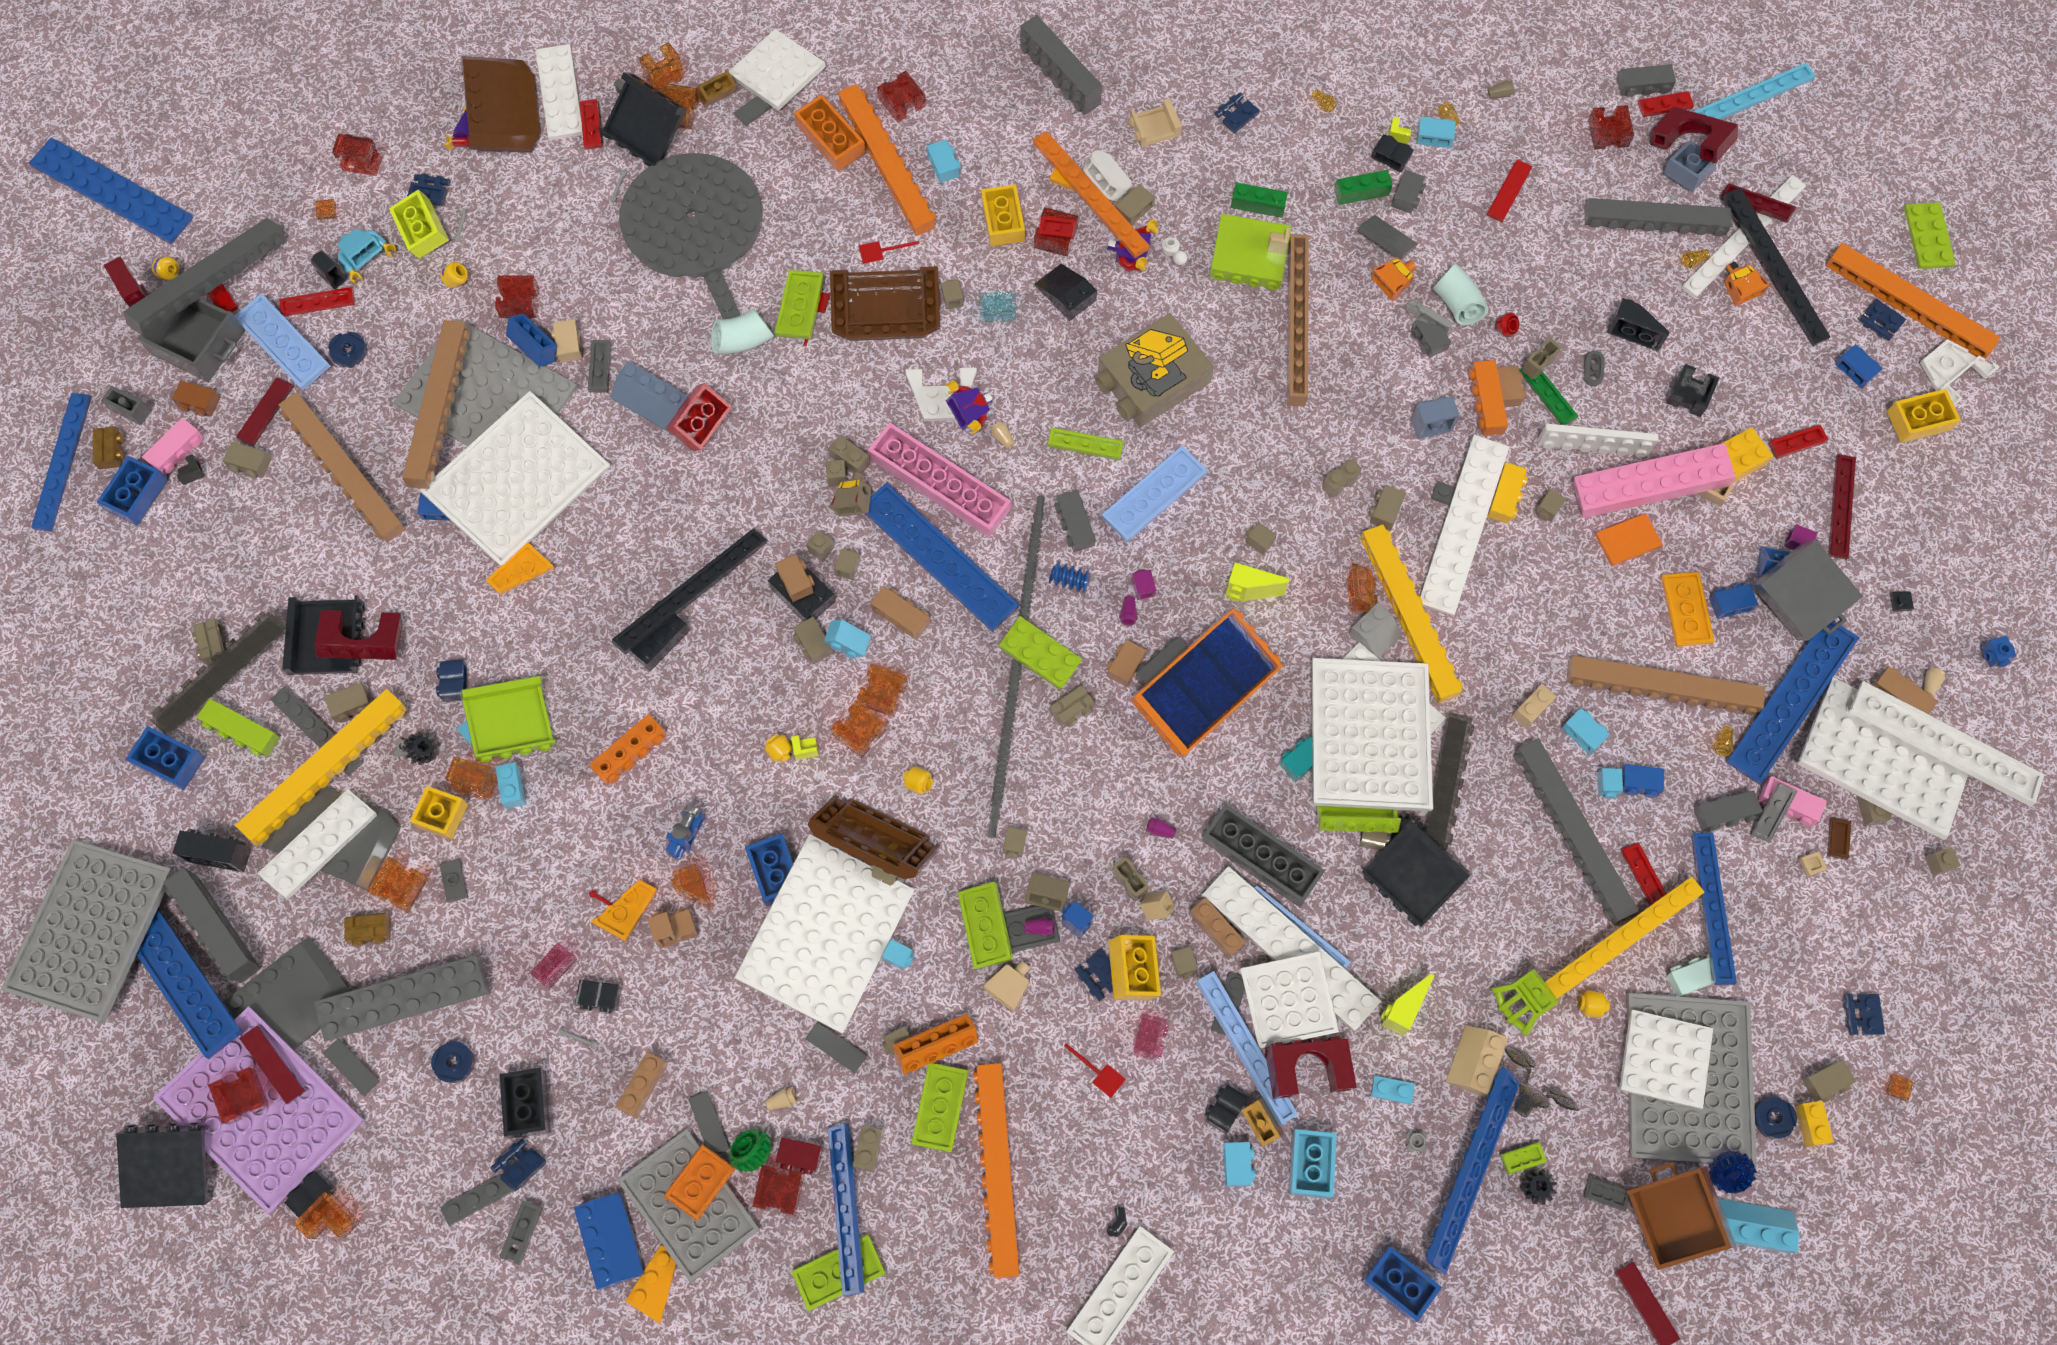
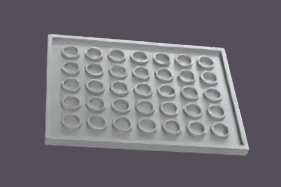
[393,318,578,446]
[0,840,175,1024]
[1627,993,1757,1167]

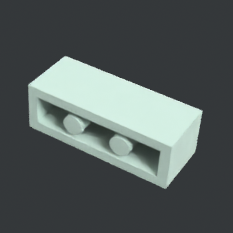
[1666,953,1736,997]

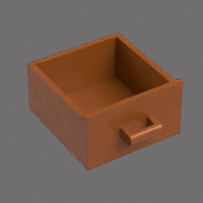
[1627,1162,1736,1270]

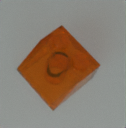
[1347,564,1377,613]
[671,863,713,910]

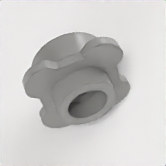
[394,738,408,757]
[1406,1131,1427,1153]

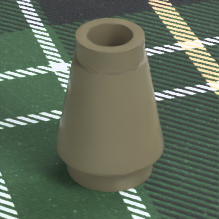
[1487,80,1515,99]

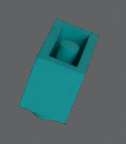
[1280,736,1313,782]

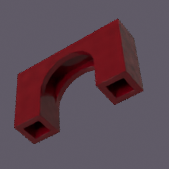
[1652,106,1738,163]
[104,256,150,307]
[314,610,403,660]
[1265,1036,1357,1099]

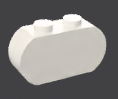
[1083,150,1132,201]

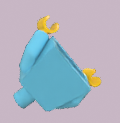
[337,229,397,285]

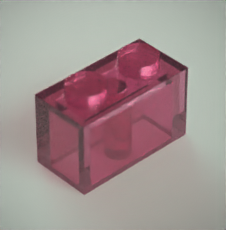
[530,943,577,990]
[1132,1013,1169,1062]

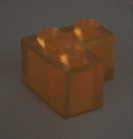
[294,1192,361,1240]

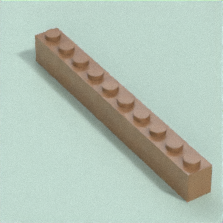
[1287,234,1309,407]
[402,320,471,489]
[278,392,406,543]
[1566,655,1765,715]

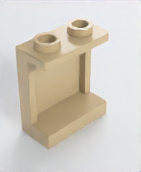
[1128,98,1182,147]

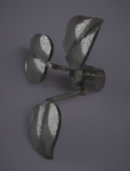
[1504,1046,1580,1118]

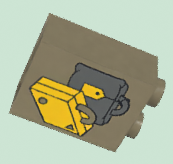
[1094,313,1214,428]

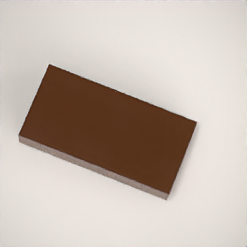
[1827,818,1852,860]

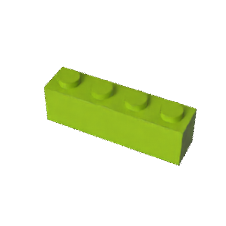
[196,698,280,758]

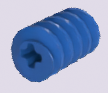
[1049,561,1090,594]

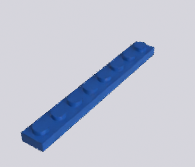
[31,393,92,532]
[1692,833,1737,985]
[828,1123,865,1297]

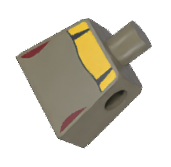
[829,472,871,517]

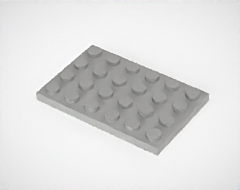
[617,1129,760,1284]

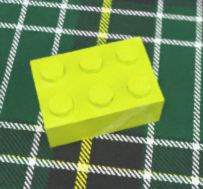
[389,190,449,259]

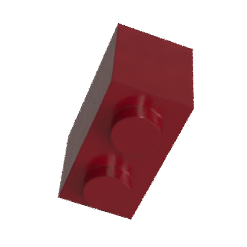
[775,1137,823,1175]

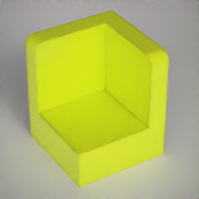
[1389,117,1411,144]
[791,735,819,760]

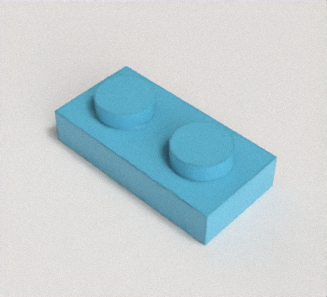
[1371,1076,1415,1105]

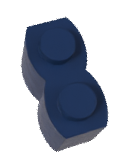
[436,659,467,702]

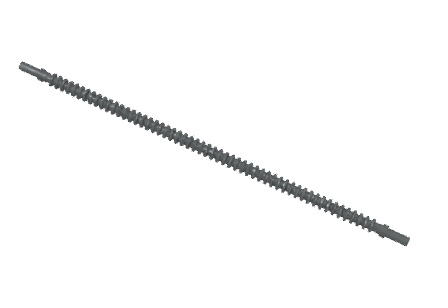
[988,496,1045,838]

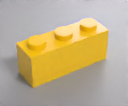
[1487,462,1528,524]

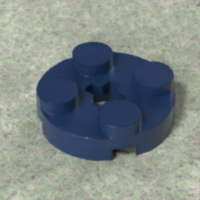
[328,332,367,368]
[431,1041,474,1083]
[1754,1097,1797,1139]

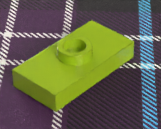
[1500,1142,1547,1175]

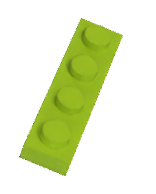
[1048,427,1124,460]

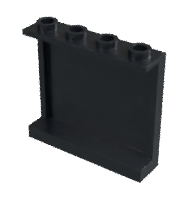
[597,72,687,166]
[282,595,365,675]
[1362,819,1472,927]
[116,1122,213,1208]

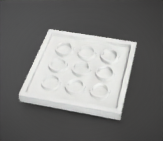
[729,29,826,111]
[1240,951,1339,1049]
[1619,1010,1713,1110]

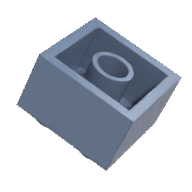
[1663,140,1717,192]
[1411,396,1460,439]

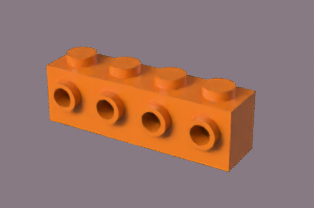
[1468,360,1508,436]
[589,714,666,786]
[893,1014,978,1075]

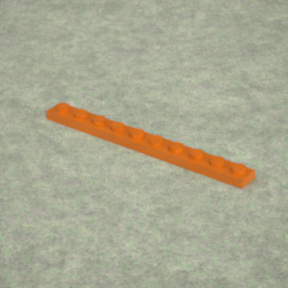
[1032,131,1149,258]

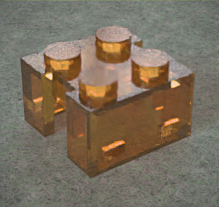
[639,42,685,91]
[660,83,699,129]
[857,664,908,717]
[831,700,887,759]
[445,757,498,800]
[367,856,428,914]

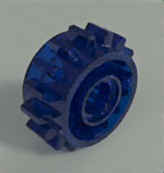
[1708,1150,1757,1194]

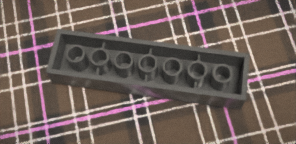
[314,955,490,1042]

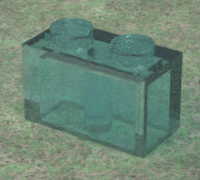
[979,292,1016,322]

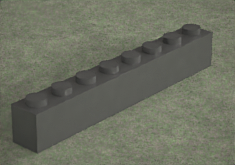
[1584,198,1732,236]

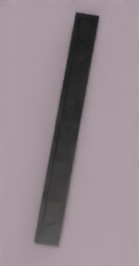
[1723,187,1830,346]
[612,528,767,655]

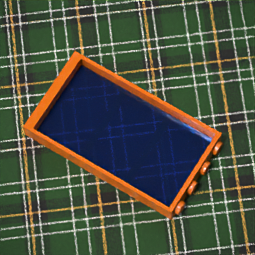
[1129,608,1283,758]

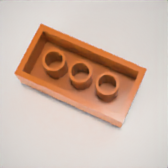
[794,94,866,172]

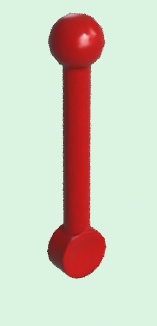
[589,890,613,906]

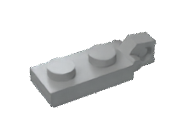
[1405,299,1453,335]

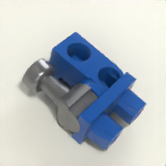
[665,804,706,860]

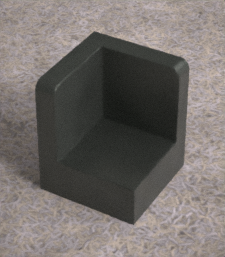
[176,454,205,485]

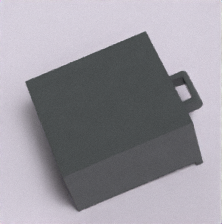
[138,298,245,383]
[1751,540,1863,641]

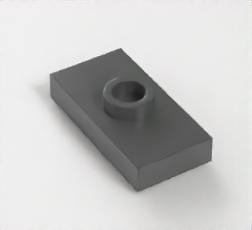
[440,859,468,903]
[1584,1177,1630,1212]

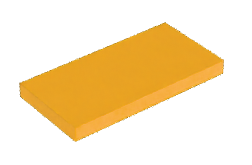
[1661,571,1715,647]

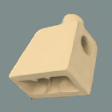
[983,961,1030,1012]

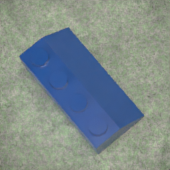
[574,1193,644,1290]

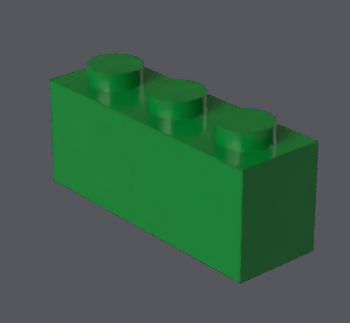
[1334,170,1393,205]
[1231,182,1288,218]

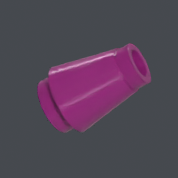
[1119,596,1138,626]
[1146,817,1176,839]
[1025,917,1055,937]

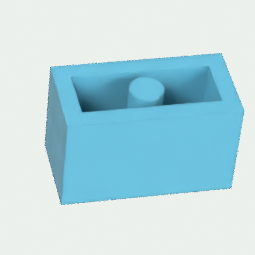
[1416,117,1456,148]
[927,139,961,183]
[824,619,871,659]
[1561,708,1610,755]
[495,762,526,809]
[1223,1142,1255,1187]

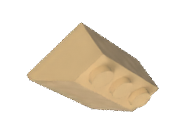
[1446,1025,1508,1098]

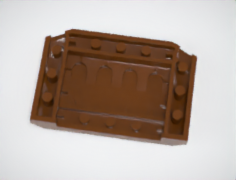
[460,56,540,152]
[830,266,940,341]
[808,795,940,880]

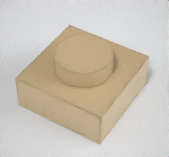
[1799,851,1828,877]

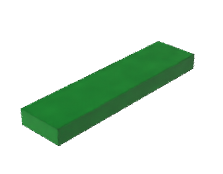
[1519,368,1578,425]

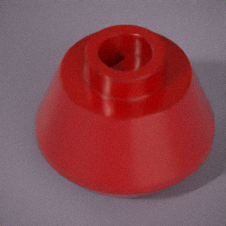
[1496,312,1520,337]

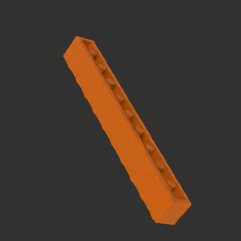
[838,84,936,236]
[1826,243,2001,359]
[973,1063,1019,1279]

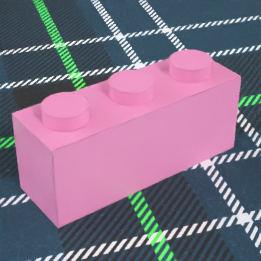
[142,418,204,476]
[1758,776,1827,826]

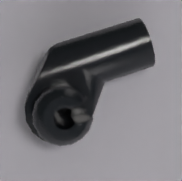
[1107,1207,1127,1237]

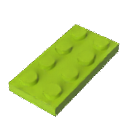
[1903,202,1956,269]
[775,270,825,340]
[998,616,1082,691]
[957,882,1014,970]
[911,1063,969,1153]
[791,1234,886,1312]

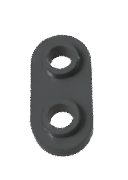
[1584,351,1605,387]

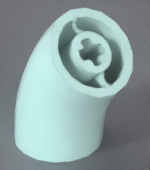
[1432,263,1489,325]
[711,308,774,354]

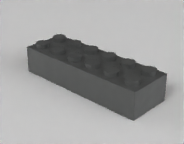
[1020,15,1102,115]
[1201,804,1325,908]
[163,868,261,983]

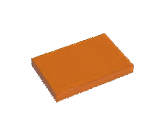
[1595,513,1663,567]
[664,1144,736,1222]

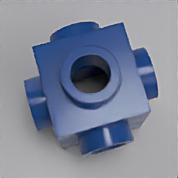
[1981,635,2016,668]

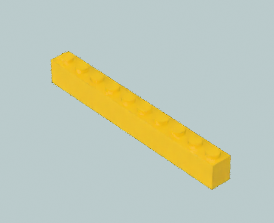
[1360,524,1462,704]
[235,689,407,847]
[1545,876,1705,999]

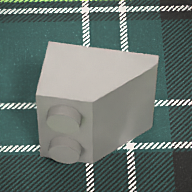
[1349,602,1403,659]

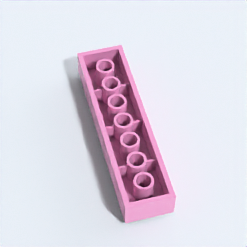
[868,422,1011,538]
[1573,443,1735,518]

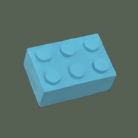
[1289,1129,1337,1199]

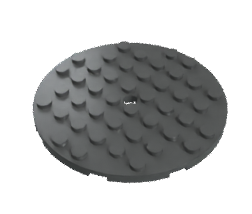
[619,153,762,278]

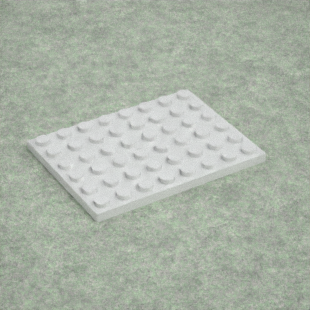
[420,391,610,567]
[1312,658,1433,811]
[1797,677,1968,840]
[734,834,914,1034]

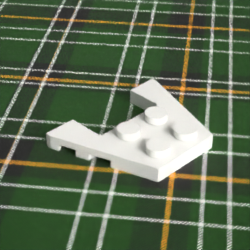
[1920,339,1999,406]
[906,368,977,421]

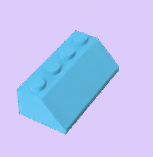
[1718,1198,1799,1254]

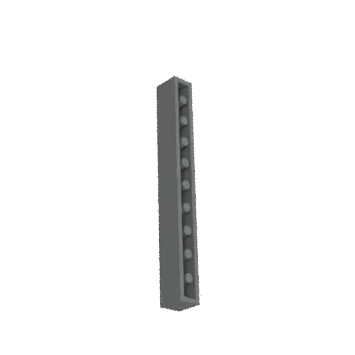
[123,218,285,336]
[1515,738,1639,925]

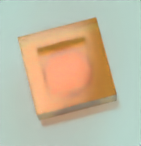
[316,199,336,220]
[1886,1074,1914,1102]

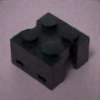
[1666,364,1720,417]

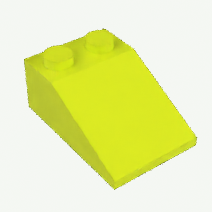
[1225,562,1290,602]
[1380,974,1435,1036]

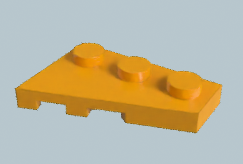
[486,542,554,595]
[591,880,658,942]
[625,1245,677,1324]

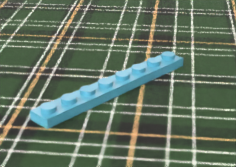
[1693,63,1816,120]

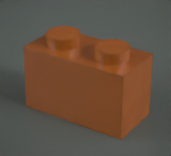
[172,380,221,417]

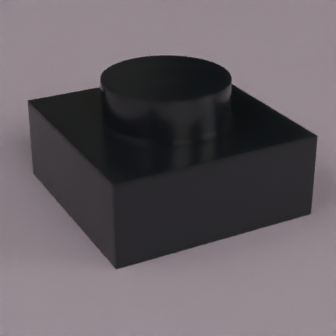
[1890,591,1914,612]

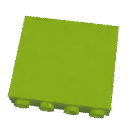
[1210,213,1292,290]
[461,676,555,763]
[1317,806,1401,833]

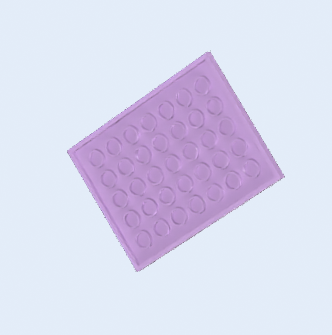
[153,1006,365,1214]

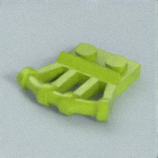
[1491,969,1560,1037]

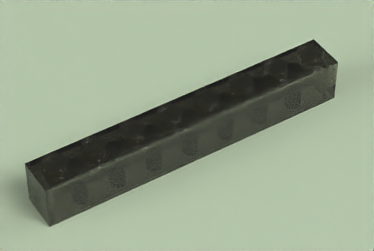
[150,610,286,736]
[1425,712,1474,853]

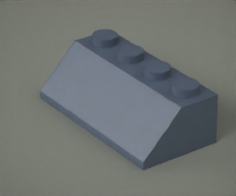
[610,361,688,433]

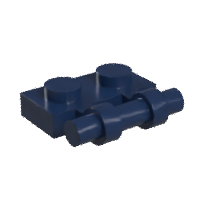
[1214,92,1260,134]
[407,173,451,206]
[1859,298,1906,341]
[1075,949,1113,1002]
[1843,994,1885,1036]
[490,1139,546,1192]

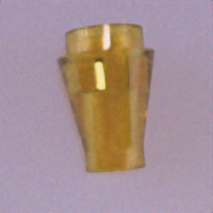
[1311,89,1337,113]
[1437,101,1461,127]
[1681,249,1710,268]
[1713,726,1734,756]

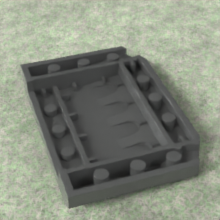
[261,787,401,891]
[223,938,351,1050]

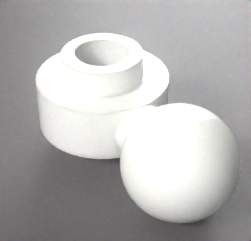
[1162,237,1187,265]

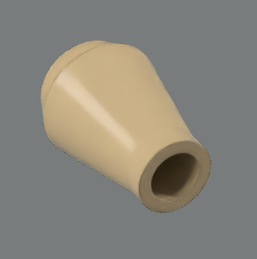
[990,421,1016,449]
[1923,668,1946,697]
[765,1087,798,1111]

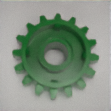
[729,1129,772,1172]

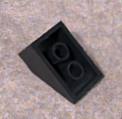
[1034,263,1097,321]
[1607,298,1670,351]

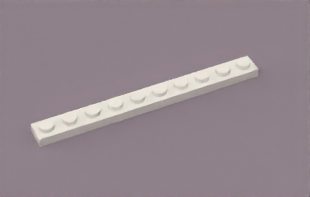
[1682,175,1806,299]

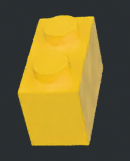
[1795,1101,1834,1148]

